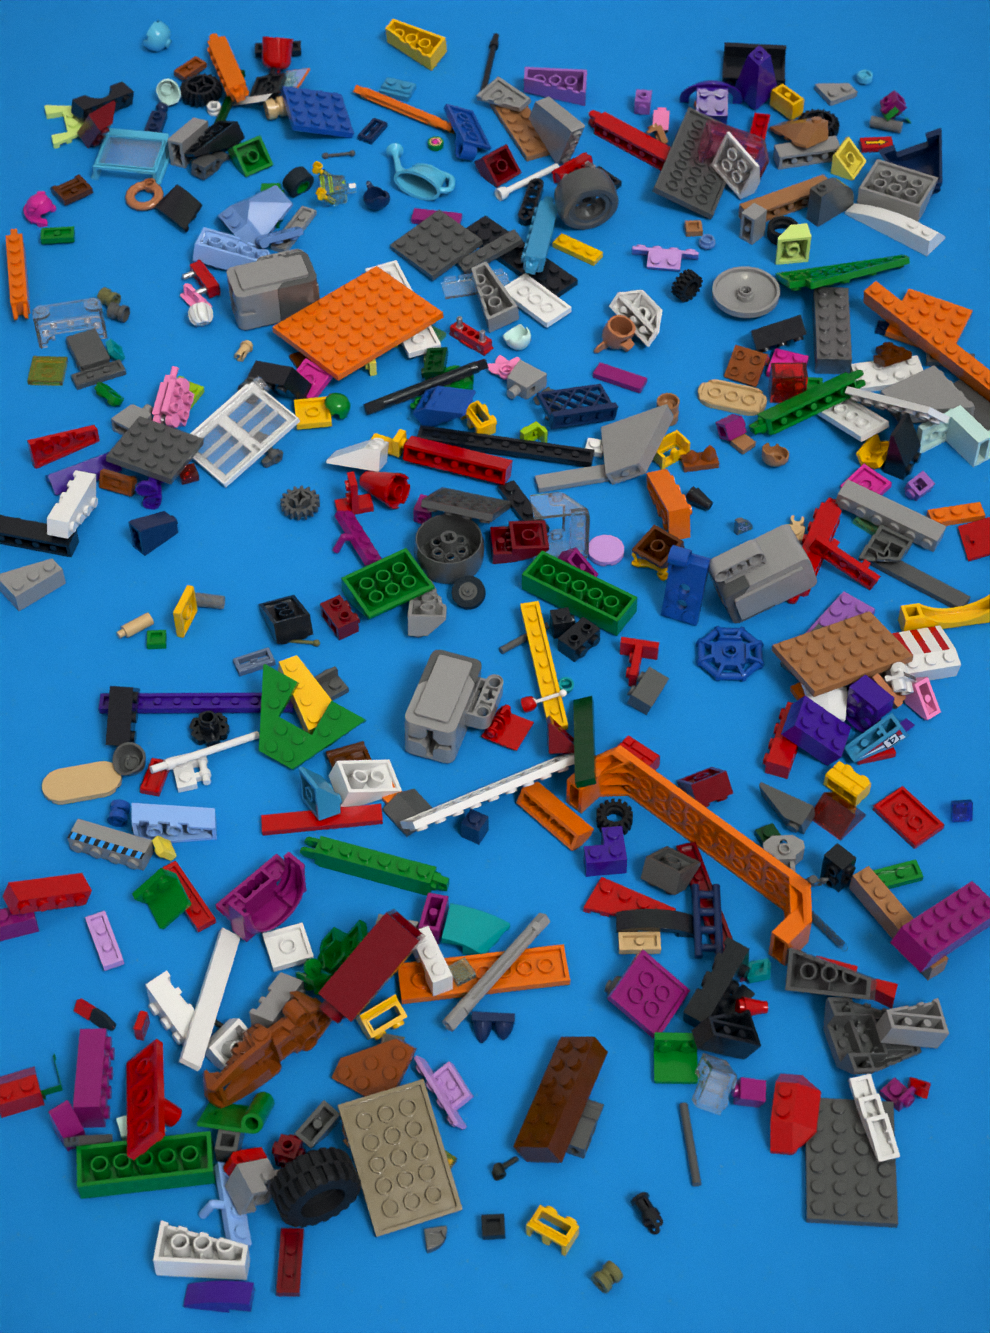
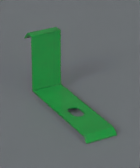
[883,106,911,123]
[41,1054,63,1100]

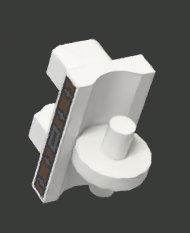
[885,662,917,695]

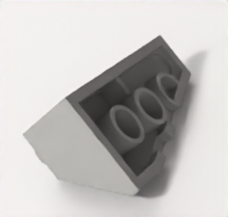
[408,579,447,637]

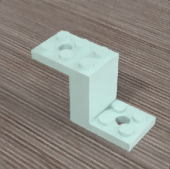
[917,405,990,467]

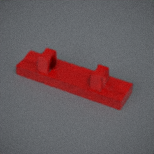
[809,534,881,590]

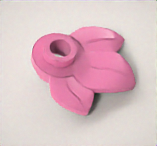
[488,355,520,380]

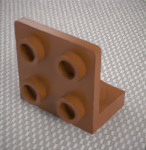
[724,345,770,387]

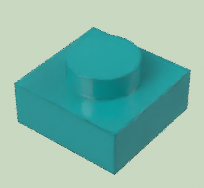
[106,339,125,361]
[747,958,771,983]

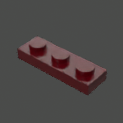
[276,1228,304,1297]

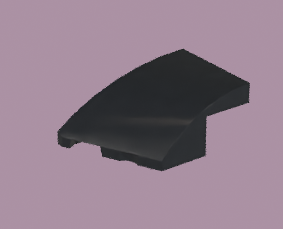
[155,184,203,232]

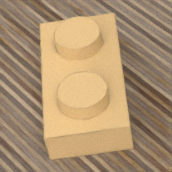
[618,932,661,954]

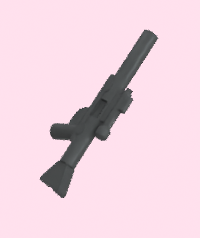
[805,875,828,887]

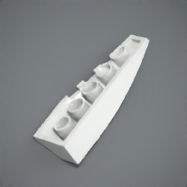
[845,203,946,256]

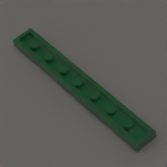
[573,696,597,788]

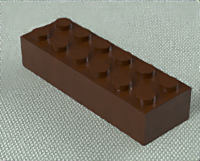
[513,1037,608,1163]

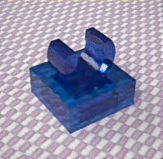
[951,799,973,822]

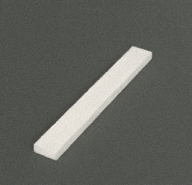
[179,928,241,1071]

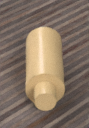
[116,612,154,639]

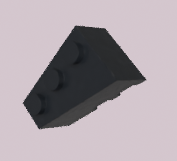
[750,315,807,352]
[247,361,312,400]
[106,686,140,746]
[692,1010,761,1060]

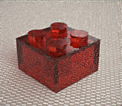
[768,362,808,403]

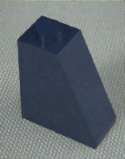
[128,511,179,556]

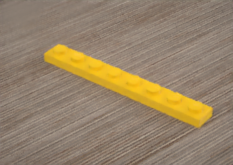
[520,601,568,730]

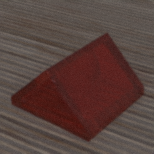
[812,792,866,841]

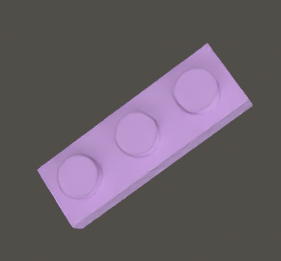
[85,911,124,971]

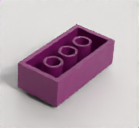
[73,1028,115,1128]

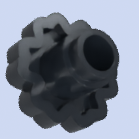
[189,711,230,747]

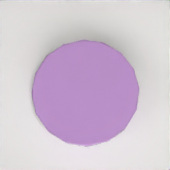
[588,535,624,566]

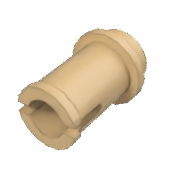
[234,340,253,362]

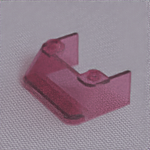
[698,119,769,179]

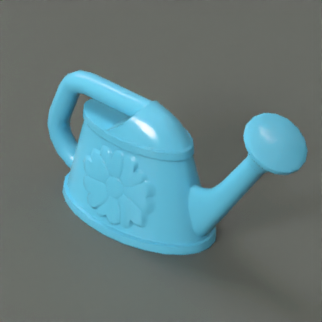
[386,143,455,201]

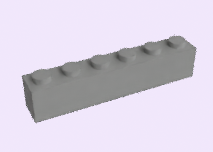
[835,479,947,552]

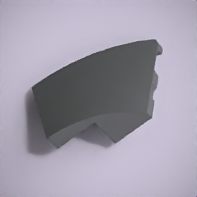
[858,524,914,562]

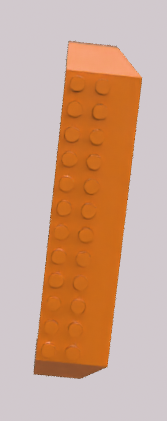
[566,745,812,966]

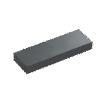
[71,359,126,390]

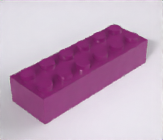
[890,881,990,972]

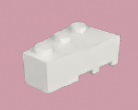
[145,971,195,1046]

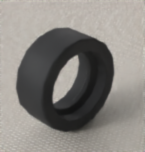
[767,216,798,245]

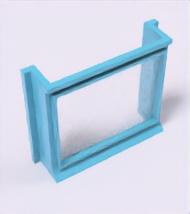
[91,128,170,186]

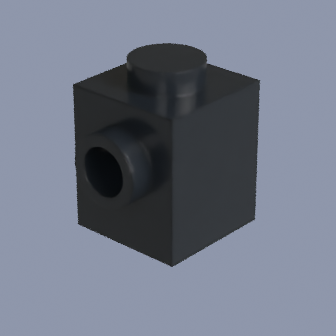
[550,607,575,639]

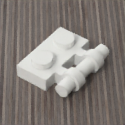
[172,753,211,793]

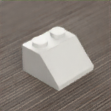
[205,1018,248,1070]

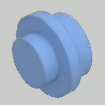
[699,234,716,249]

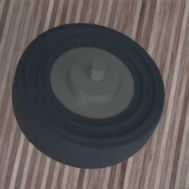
[452,575,486,610]

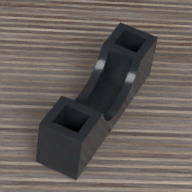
[71,82,134,123]

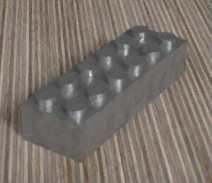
[812,287,852,374]

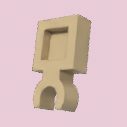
[788,515,805,545]

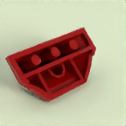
[770,1074,821,1155]

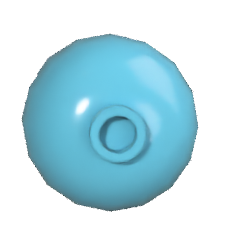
[143,20,172,52]

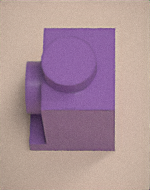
[904,471,935,501]

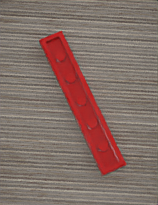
[261,804,383,836]

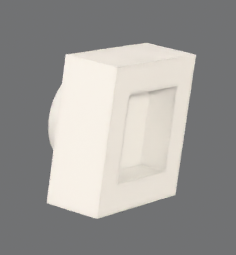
[585,438,603,458]

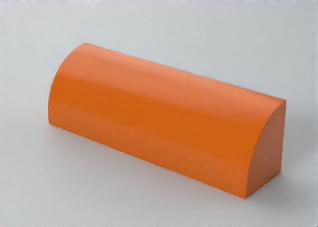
[516,782,594,851]

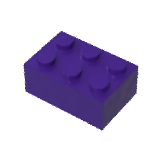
[781,696,851,766]

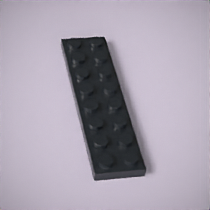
[466,215,578,297]

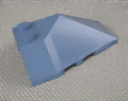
[217,185,293,249]

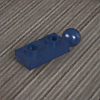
[144,102,168,133]

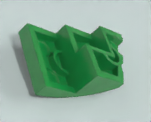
[318,919,368,976]

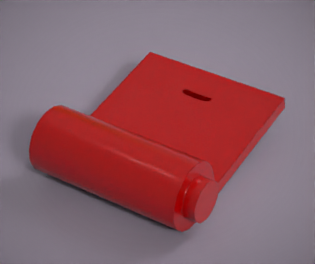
[958,517,990,561]

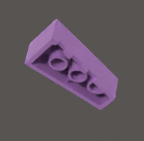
[524,67,587,106]

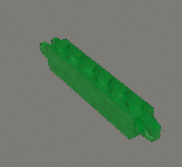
[749,370,866,435]
[300,836,450,896]

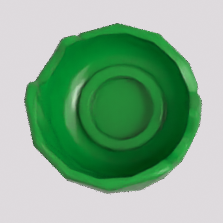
[324,393,351,419]

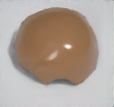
[762,443,789,467]

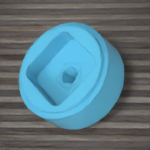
[857,70,873,84]

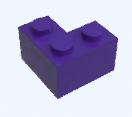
[584,826,627,877]

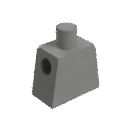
[506,360,547,399]
[111,404,153,436]

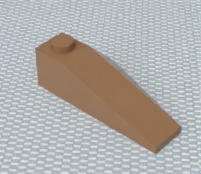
[770,117,828,149]

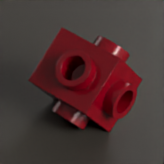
[272,1134,306,1168]

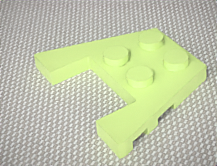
[44,105,84,149]

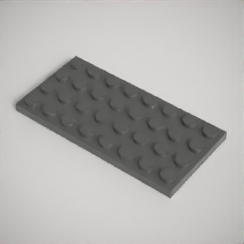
[652,107,746,219]

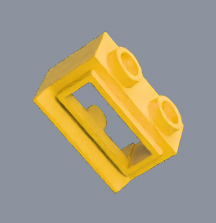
[461,400,497,435]
[653,430,691,470]
[355,994,408,1040]
[526,1205,579,1256]

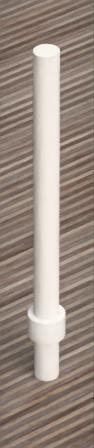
[150,731,260,774]

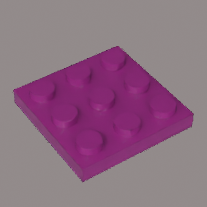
[607,949,690,1039]

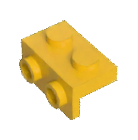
[856,434,889,469]

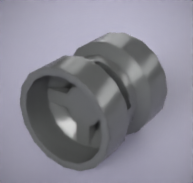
[107,302,130,323]

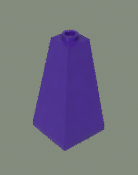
[735,45,777,111]

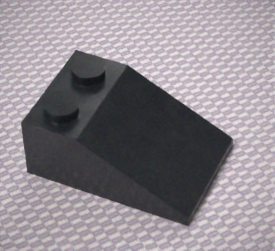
[884,413,922,480]
[259,595,313,644]

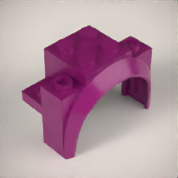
[216,852,307,942]

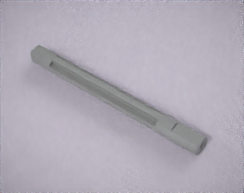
[442,913,550,1032]

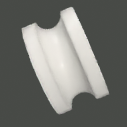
[207,101,221,116]

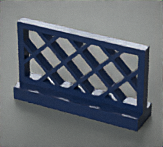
[536,383,618,429]

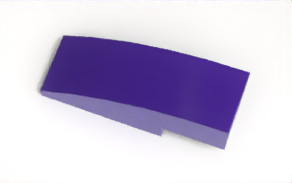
[183,1281,255,1313]

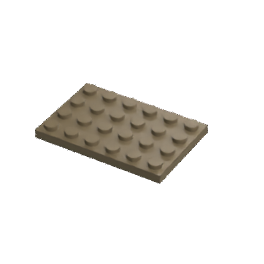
[337,1079,463,1237]

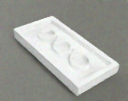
[504,273,572,328]
[850,355,923,392]
[817,398,889,442]

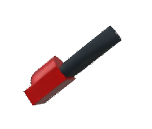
[74,998,116,1031]

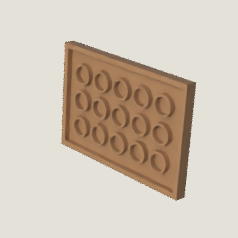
[772,611,913,697]

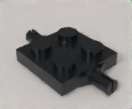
[249,67,287,106]

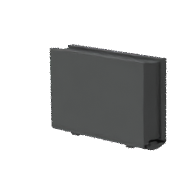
[66,328,110,372]

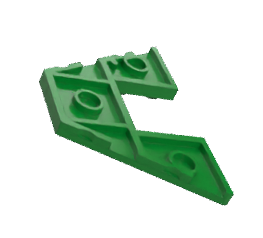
[259,664,366,770]

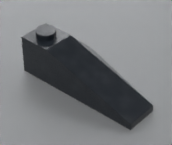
[184,121,245,157]

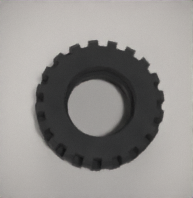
[270,1147,361,1228]

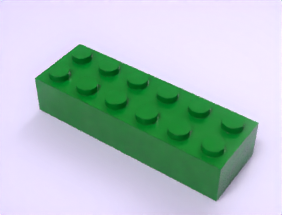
[522,551,638,636]
[77,1131,216,1199]

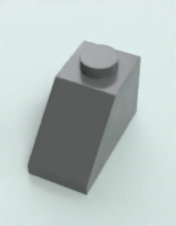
[295,1100,341,1149]

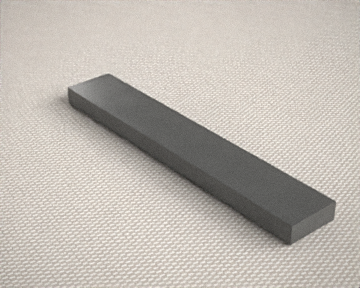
[869,561,971,608]

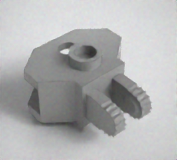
[763,835,805,872]

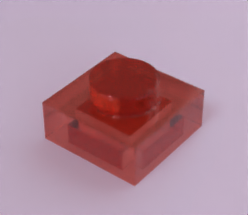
[179,463,200,485]

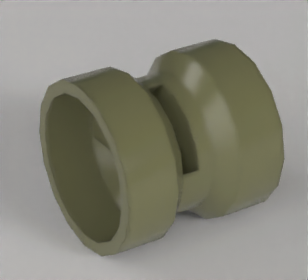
[97,287,121,307]
[591,1260,623,1294]

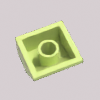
[775,223,811,265]

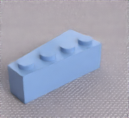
[132,803,217,844]

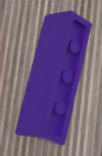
[46,452,122,495]

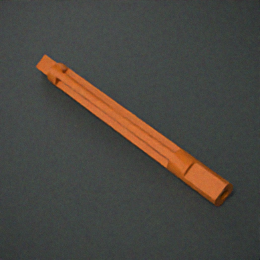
[353,85,454,134]

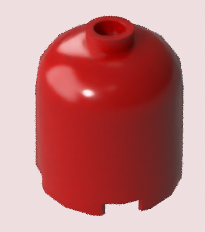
[262,36,293,73]

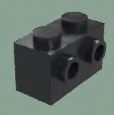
[558,617,600,662]
[820,843,856,892]

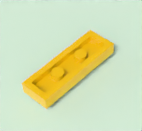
[553,233,603,266]

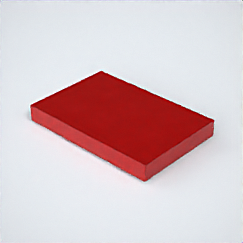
[873,786,944,849]

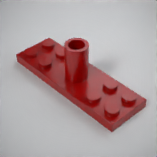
[127,1039,182,1160]

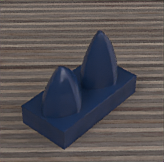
[472,1012,515,1044]

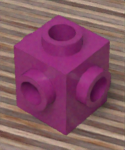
[880,90,907,119]

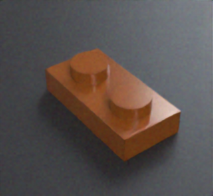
[174,56,207,80]

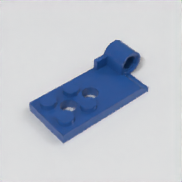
[443,103,491,161]
[661,545,711,626]

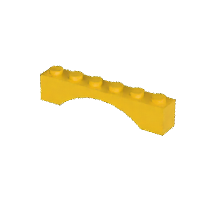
[898,595,990,632]

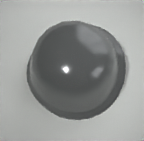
[113,742,146,776]

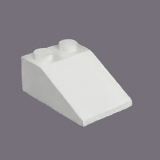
[326,438,389,472]
[329,759,402,807]

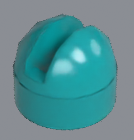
[558,677,574,694]

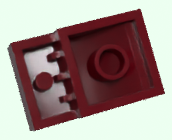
[489,520,549,564]

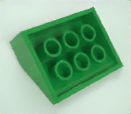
[341,548,435,619]

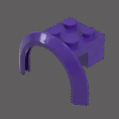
[679,80,743,125]
[846,674,915,733]

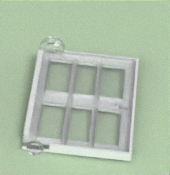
[190,376,300,487]

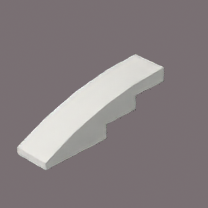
[848,1074,900,1162]

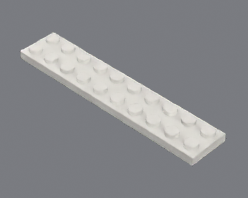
[400,753,574,832]

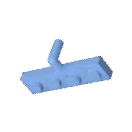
[199,1162,252,1248]

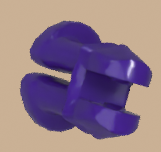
[136,476,164,510]

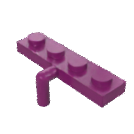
[332,510,382,565]

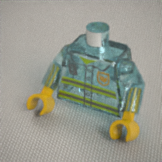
[312,161,356,208]

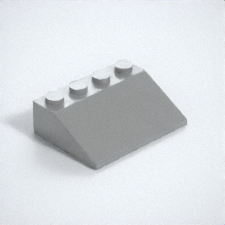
[857,159,938,222]

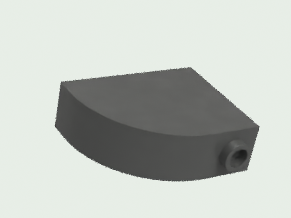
[806,178,854,227]

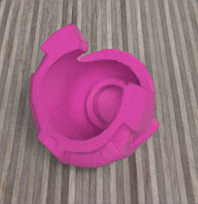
[23,191,57,227]

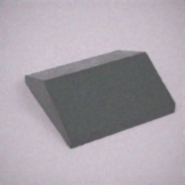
[383,789,432,837]

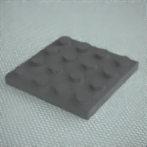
[390,210,483,280]
[106,416,204,484]
[421,487,511,523]

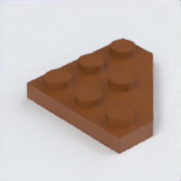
[332,1038,417,1096]

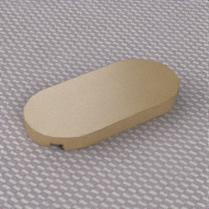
[698,379,767,416]
[42,761,122,805]

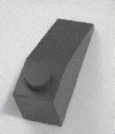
[759,782,815,834]

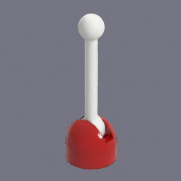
[521,689,567,713]

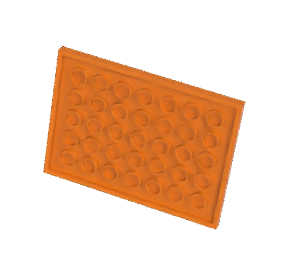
[272,266,443,381]

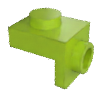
[520,421,548,443]

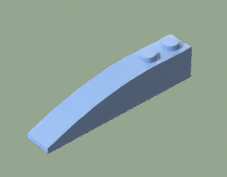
[193,227,270,270]

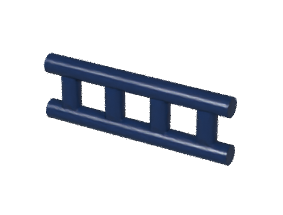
[691,884,724,959]

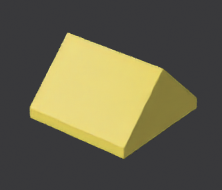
[831,136,867,181]

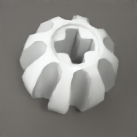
[188,302,213,326]

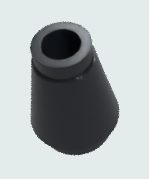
[686,486,713,511]

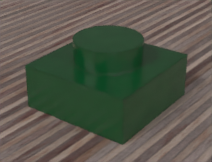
[754,823,782,847]

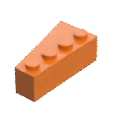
[646,469,692,539]

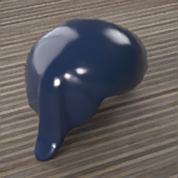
[363,181,390,211]

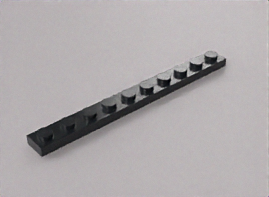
[417,425,595,467]

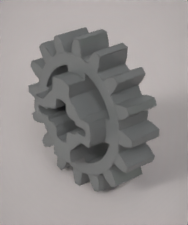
[280,485,320,520]

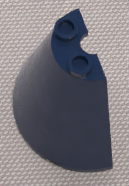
[879,128,942,194]

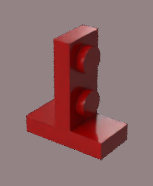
[335,471,374,515]
[620,637,659,687]

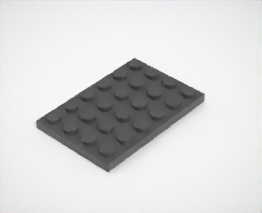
[805,1098,898,1228]

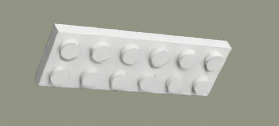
[845,386,950,425]

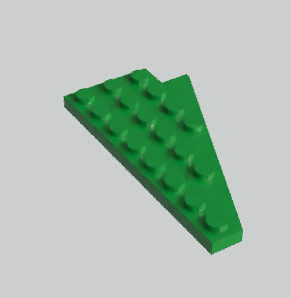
[775,254,910,291]

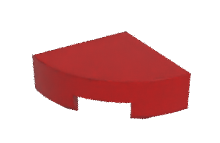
[908,1077,931,1099]

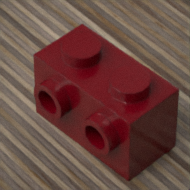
[320,595,360,640]

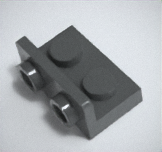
[314,666,349,701]

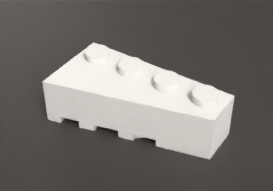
[47,470,98,539]
[153,1221,250,1280]

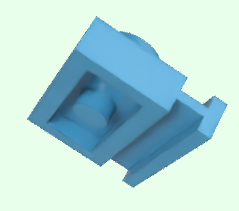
[379,77,416,102]

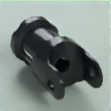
[630,1192,663,1235]

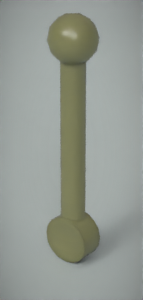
[289,639,320,647]

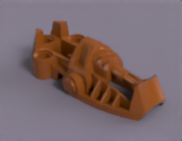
[202,991,332,1109]

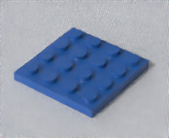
[281,86,354,138]

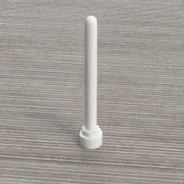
[494,163,559,201]

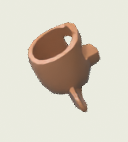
[594,315,636,353]

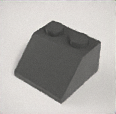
[641,846,701,895]

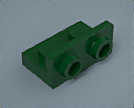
[421,347,449,380]

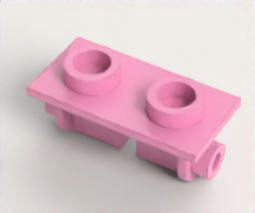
[180,283,212,308]

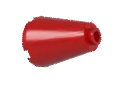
[359,471,410,509]

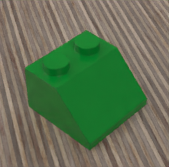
[227,135,273,177]

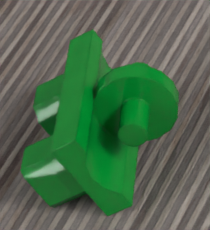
[295,958,332,995]

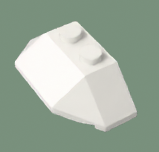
[609,290,663,347]
[801,683,848,722]

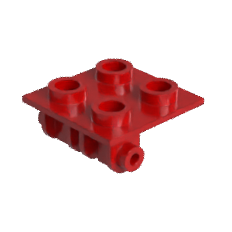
[481,704,534,751]

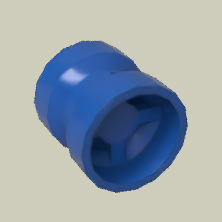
[107,799,131,827]

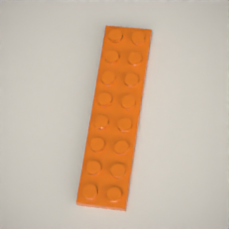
[398,944,570,1004]

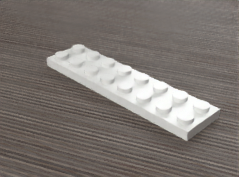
[365,260,441,358]

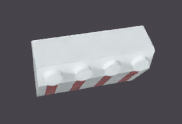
[879,626,961,686]

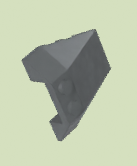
[823,997,922,1074]

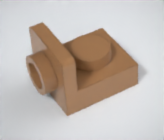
[646,123,669,144]

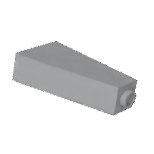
[168,117,209,169]

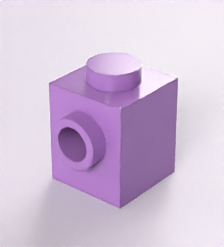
[634,89,652,115]

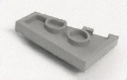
[476,76,531,112]

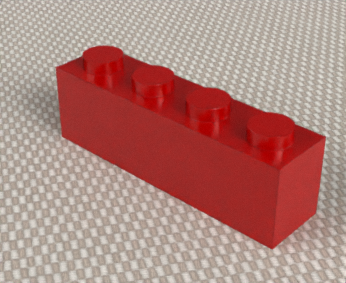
[763,702,799,779]
[2,873,92,915]

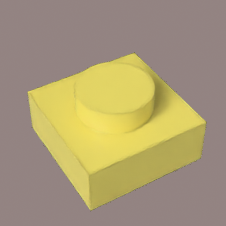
[152,835,177,861]

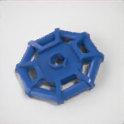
[696,626,764,682]

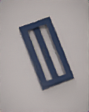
[358,118,388,145]

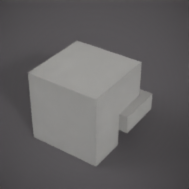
[225,1158,280,1215]

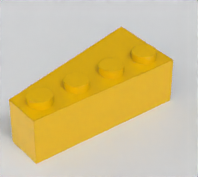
[385,19,447,71]
[278,655,332,735]

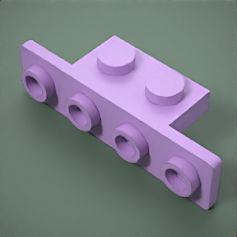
[632,245,699,272]
[414,1055,473,1130]

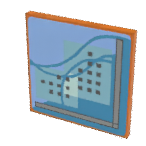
[284,68,310,88]

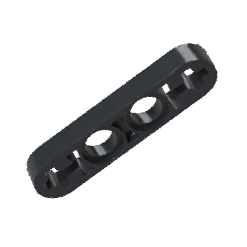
[518,178,544,226]

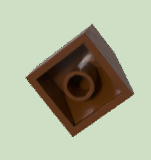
[632,524,685,569]

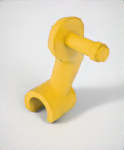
[632,553,668,581]

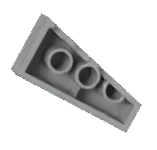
[471,261,519,333]

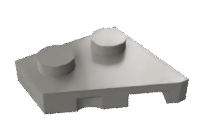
[814,83,857,106]

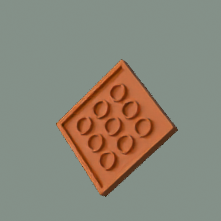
[885,288,973,348]

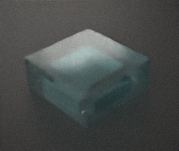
[448,958,476,987]

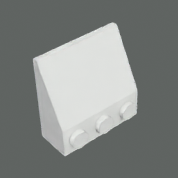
[711,132,760,199]

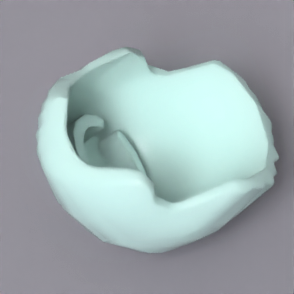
[156,79,181,106]
[503,324,531,350]

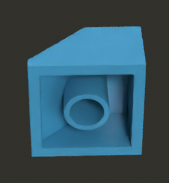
[299,767,342,821]

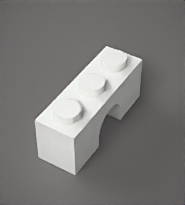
[413,926,453,996]

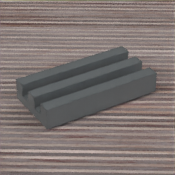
[64,1134,113,1147]

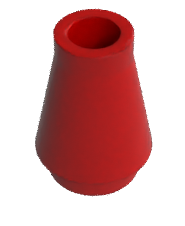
[735,996,768,1016]

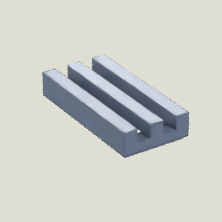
[233,647,276,677]

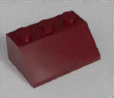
[77,100,116,148]

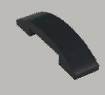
[616,909,694,938]

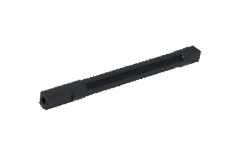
[363,359,489,416]

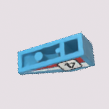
[844,713,909,763]

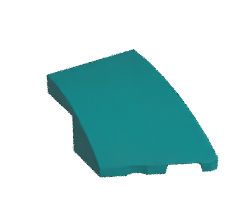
[442,903,510,955]

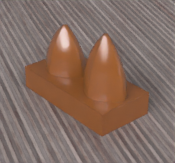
[680,445,719,472]
[99,468,137,496]

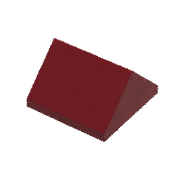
[547,715,574,754]

